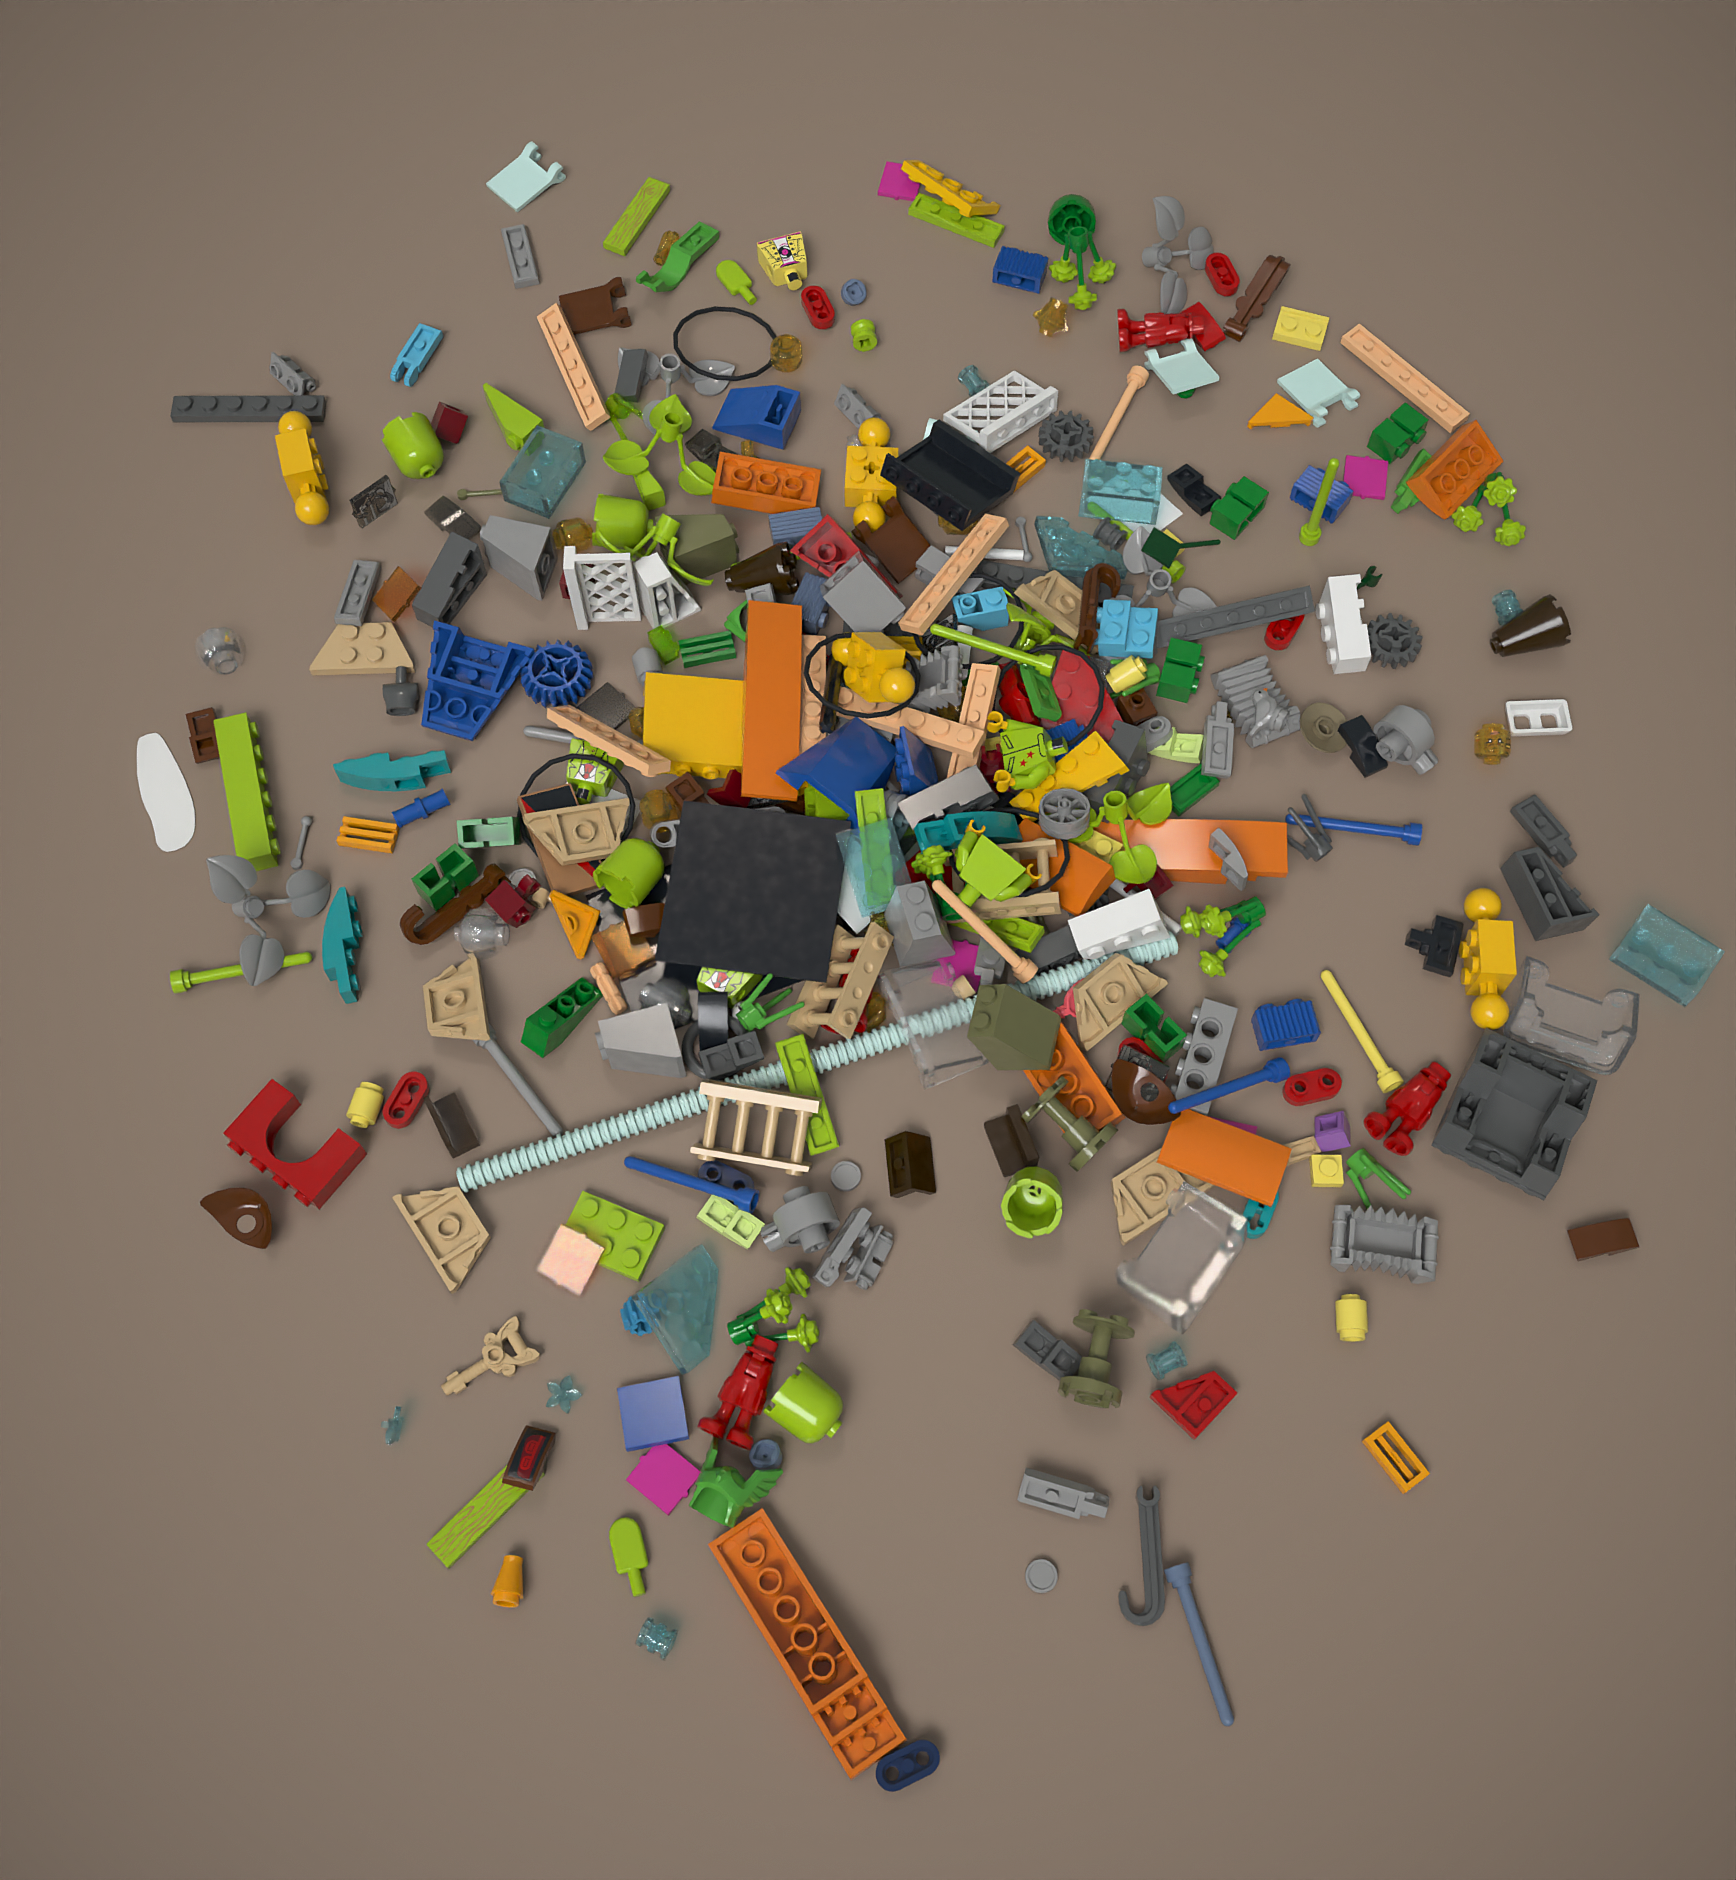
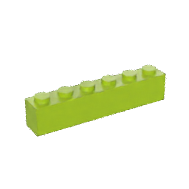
[214,712,281,871]

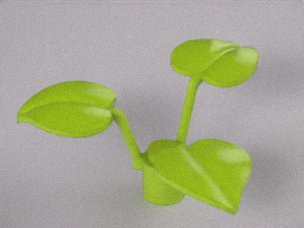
[602,394,716,496]
[595,513,714,586]
[1003,588,1094,665]
[1046,783,1172,884]

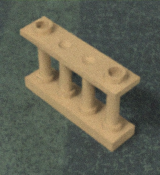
[944,838,1061,923]
[787,922,894,1039]
[690,1079,822,1176]

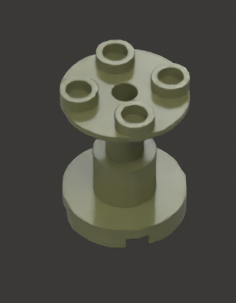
[1021,1076,1118,1172]
[1058,1309,1135,1408]

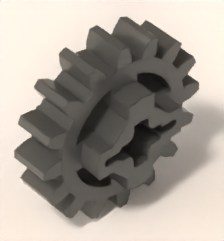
[1038,410,1094,462]
[1367,613,1423,669]

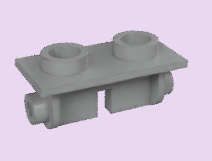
[269,352,316,396]
[834,384,881,429]
[843,1225,893,1290]

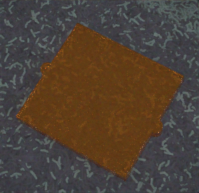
[372,566,421,622]
[591,921,655,979]
[537,1223,606,1295]

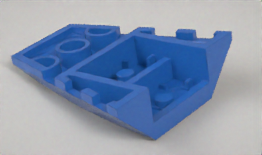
[421,620,535,741]
[776,717,897,838]

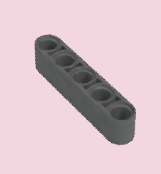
[1015,925,1083,977]

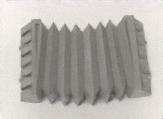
[896,645,963,714]
[1211,655,1301,748]
[1330,1205,1439,1284]

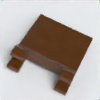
[559,277,632,335]
[851,496,931,584]

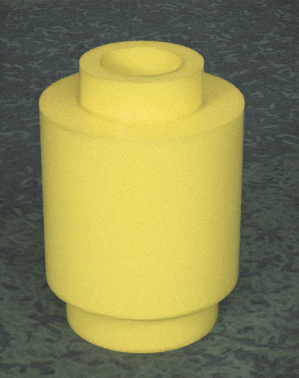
[1105,655,1148,693]
[346,1082,384,1128]
[1335,1294,1368,1342]

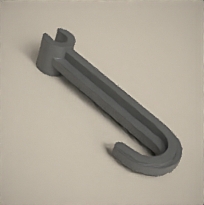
[1118,1486,1165,1626]

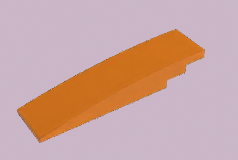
[741,600,802,801]
[1093,819,1288,884]
[708,1508,907,1780]

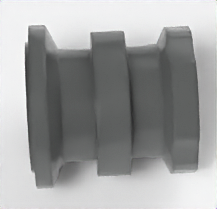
[1092,517,1128,552]

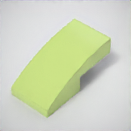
[1148,727,1204,763]
[696,1195,765,1250]

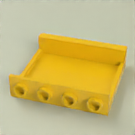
[642,672,743,779]

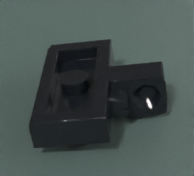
[1405,915,1464,977]

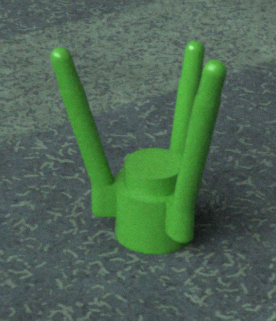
[1109,658,1160,699]
[736,973,805,1032]
[1346,1148,1411,1209]

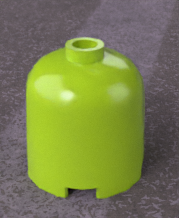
[382,412,444,479]
[592,493,654,549]
[593,838,665,909]
[1001,1166,1063,1238]
[763,1362,843,1444]

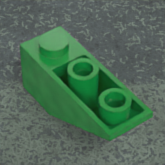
[521,977,603,1058]

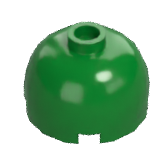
[1048,194,1096,245]

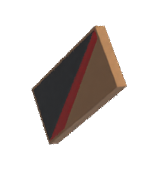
[517,783,604,896]

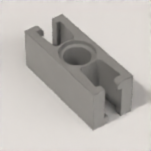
[915,545,985,596]

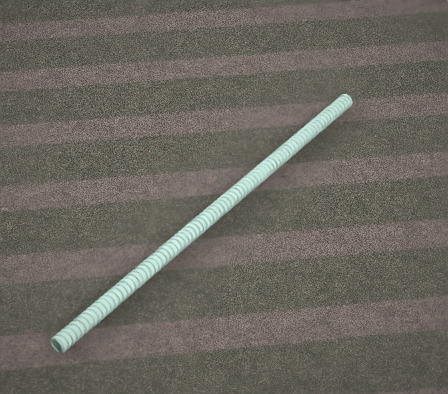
[456,930,1178,1193]

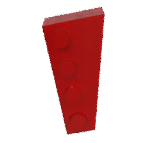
[790,514,903,598]

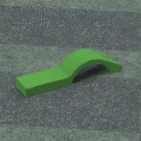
[636,221,719,292]

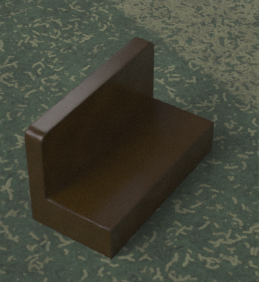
[423,1092,480,1159]
[984,1104,1039,1177]
[884,1131,936,1198]

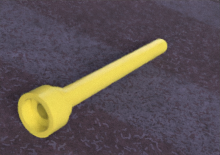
[1321,970,1404,1093]

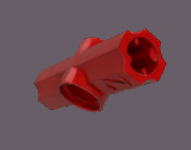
[998,662,1039,726]

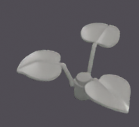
[1142,196,1213,314]
[618,347,734,438]
[1109,526,1217,617]
[206,855,330,986]

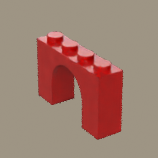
[223,1079,367,1210]

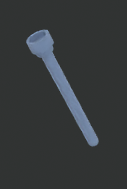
[1164,1562,1234,1726]

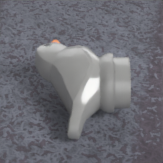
[1249,688,1290,738]

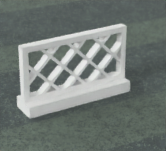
[943,370,1058,453]
[563,546,641,630]

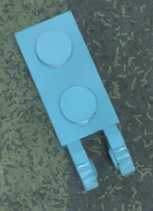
[390,323,444,387]

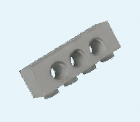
[1170,998,1238,1116]

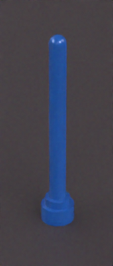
[1285,814,1422,846]
[1168,1057,1290,1114]
[624,1156,760,1213]

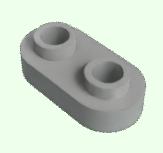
[1137,716,1173,753]

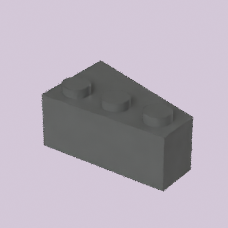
[412,531,487,627]
[1500,847,1600,941]

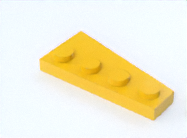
[901,160,1000,218]
[1009,731,1130,822]

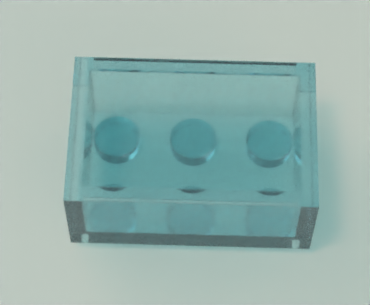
[499,425,586,519]
[1078,459,1163,525]
[835,816,911,918]
[1609,904,1725,1007]

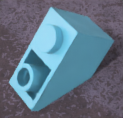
[951,587,1009,631]

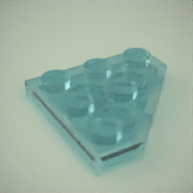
[1034,516,1127,579]
[631,1244,719,1375]

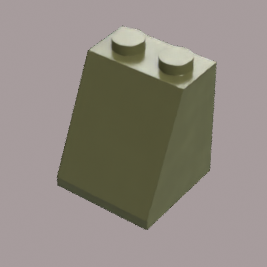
[655,514,739,585]
[967,984,1061,1070]

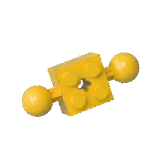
[275,411,329,525]
[845,417,899,533]
[831,632,915,703]
[1459,888,1517,1030]

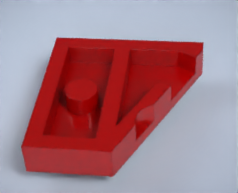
[1150,1371,1237,1440]

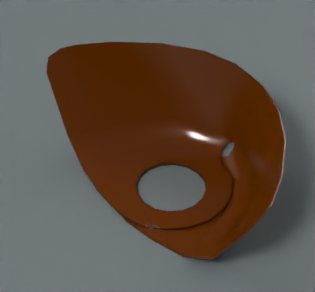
[1111,1059,1181,1125]
[200,1188,272,1249]

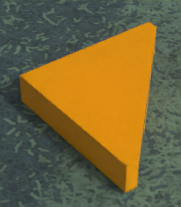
[1247,393,1314,429]
[549,890,601,960]

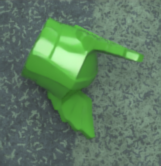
[689,1437,783,1528]

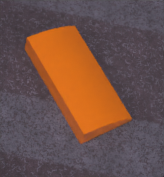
[1406,420,1503,520]
[711,452,821,514]
[1018,818,1116,917]
[1023,1021,1126,1133]
[1156,1109,1292,1207]

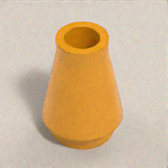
[491,1555,523,1608]

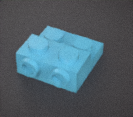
[1094,600,1158,658]

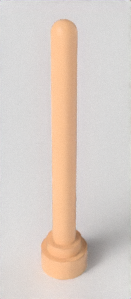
[1089,366,1149,465]
[932,880,1038,984]

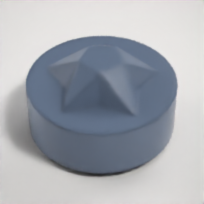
[841,279,866,306]
[749,1439,783,1470]

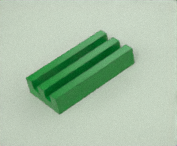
[678,630,736,668]

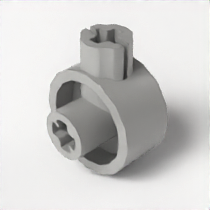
[1373,705,1439,775]
[761,1186,840,1253]

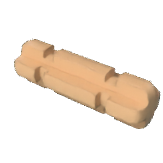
[590,962,628,1015]

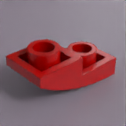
[1180,302,1226,351]

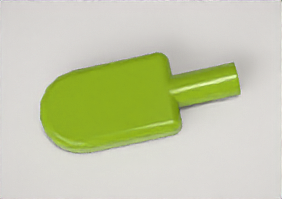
[716,260,757,305]
[609,1517,649,1597]

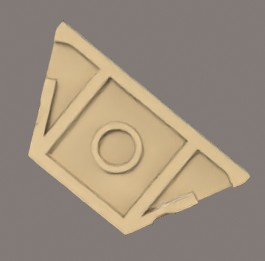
[1014,570,1099,655]
[309,622,415,675]
[523,798,630,866]
[423,950,491,1041]
[1073,953,1168,1051]
[1111,1148,1215,1246]
[392,1186,491,1294]

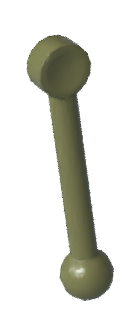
[457,486,511,500]

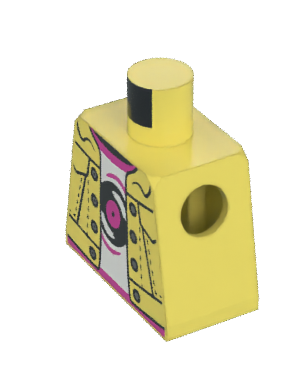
[757,231,807,290]

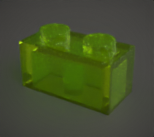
[647,625,680,665]

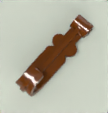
[1223,255,1291,342]
[1073,563,1121,654]
[400,863,511,945]

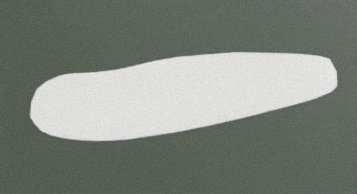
[137,733,195,852]

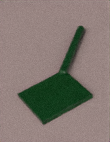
[1141,527,1221,568]

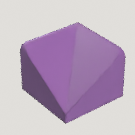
[1315,1111,1351,1152]

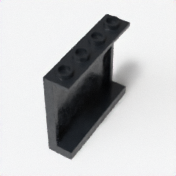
[880,419,1021,531]

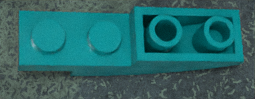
[333,750,451,792]
[914,811,1023,854]
[322,887,363,1004]

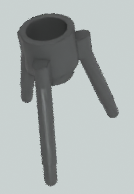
[1287,794,1333,862]

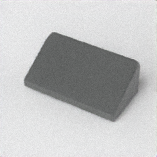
[614,349,648,403]

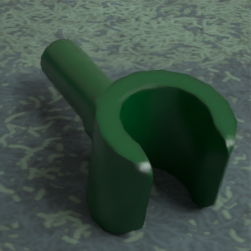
[1357,566,1383,590]

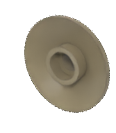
[1300,703,1347,753]

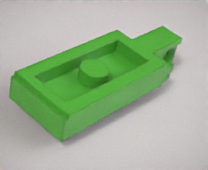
[1391,448,1431,514]
[1020,663,1062,722]

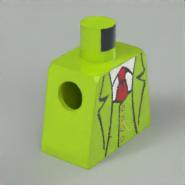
[566,738,624,805]
[697,967,763,1009]

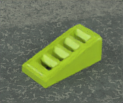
[633,470,666,511]

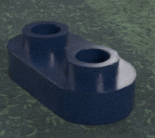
[698,1161,755,1204]
[876,1740,940,1792]

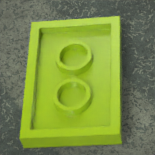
[556,1191,665,1282]

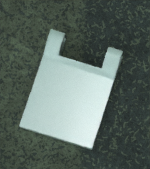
[486,141,566,213]
[1144,338,1219,394]
[1277,358,1360,428]

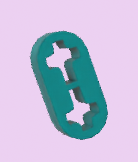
[1239,1191,1279,1239]

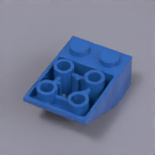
[712,385,801,450]
[894,726,939,796]

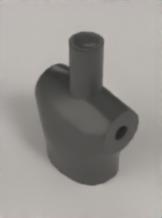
[382,666,419,716]

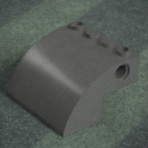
[1431,1028,1598,1200]

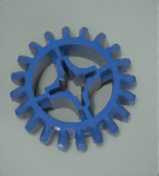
[520,639,594,708]

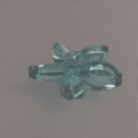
[546,1375,582,1414]
[381,1406,404,1445]

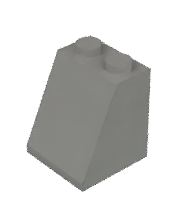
[480,515,558,601]
[819,551,906,633]
[884,881,956,966]
[595,1003,687,1078]

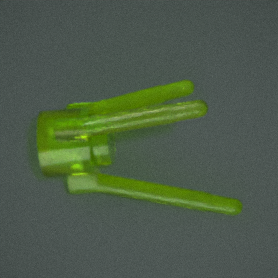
[605,393,643,440]

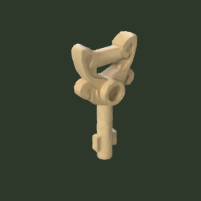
[441,1316,540,1396]

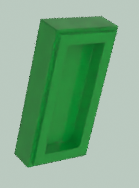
[1170,763,1220,817]

